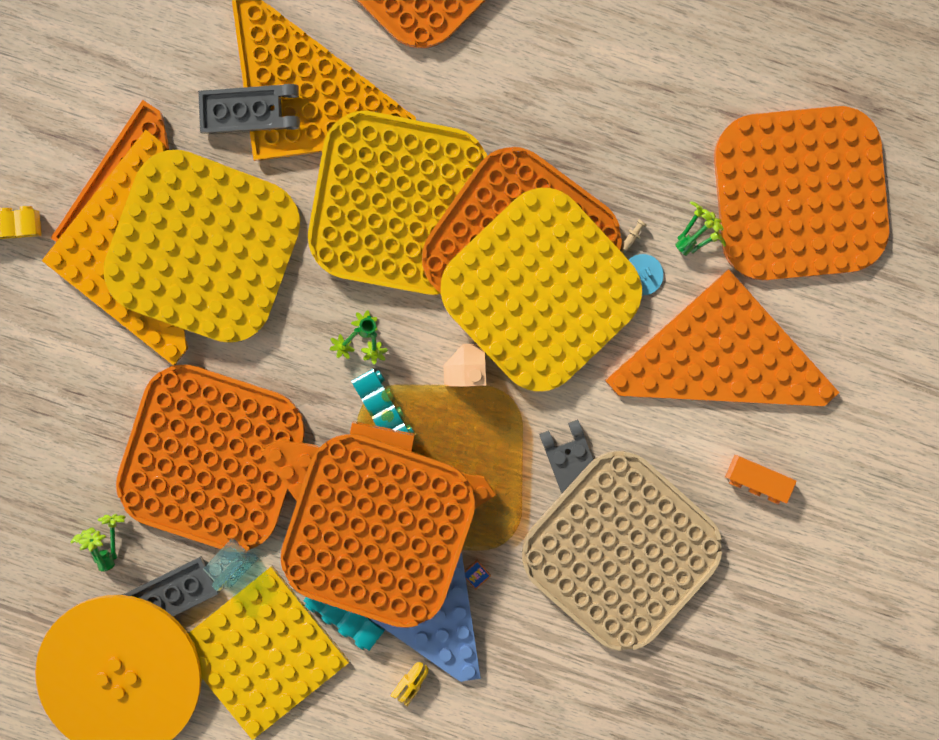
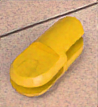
[390,662,429,707]

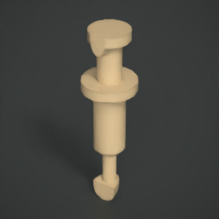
[620,219,647,253]

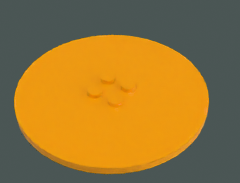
[35,595,202,740]

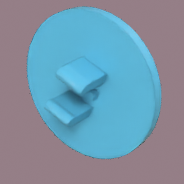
[629,254,663,296]

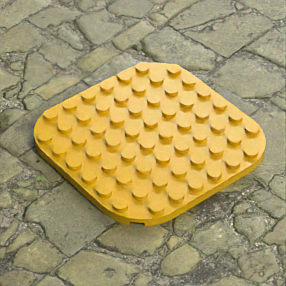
[308,111,487,295]
[104,150,300,343]
[440,188,642,391]

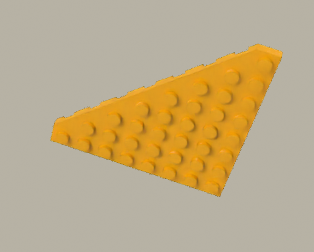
[232,0,416,161]
[42,130,188,365]

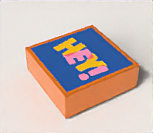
[465,559,491,590]

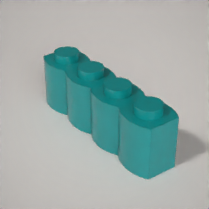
[351,368,416,440]
[303,597,385,651]

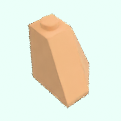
[444,343,486,386]

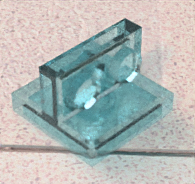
[203,539,259,591]

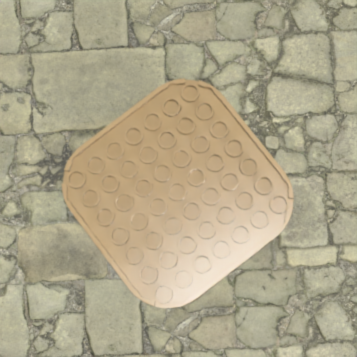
[522,451,722,651]

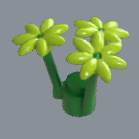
[675,201,726,256]
[329,310,388,365]
[70,514,126,572]

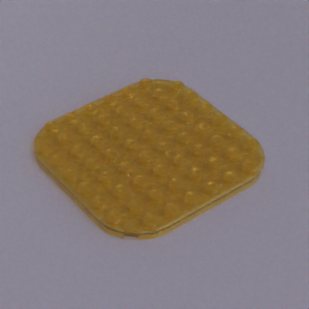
[357,384,523,551]

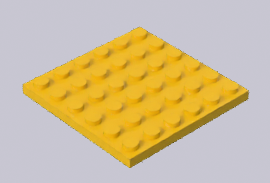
[188,566,349,740]

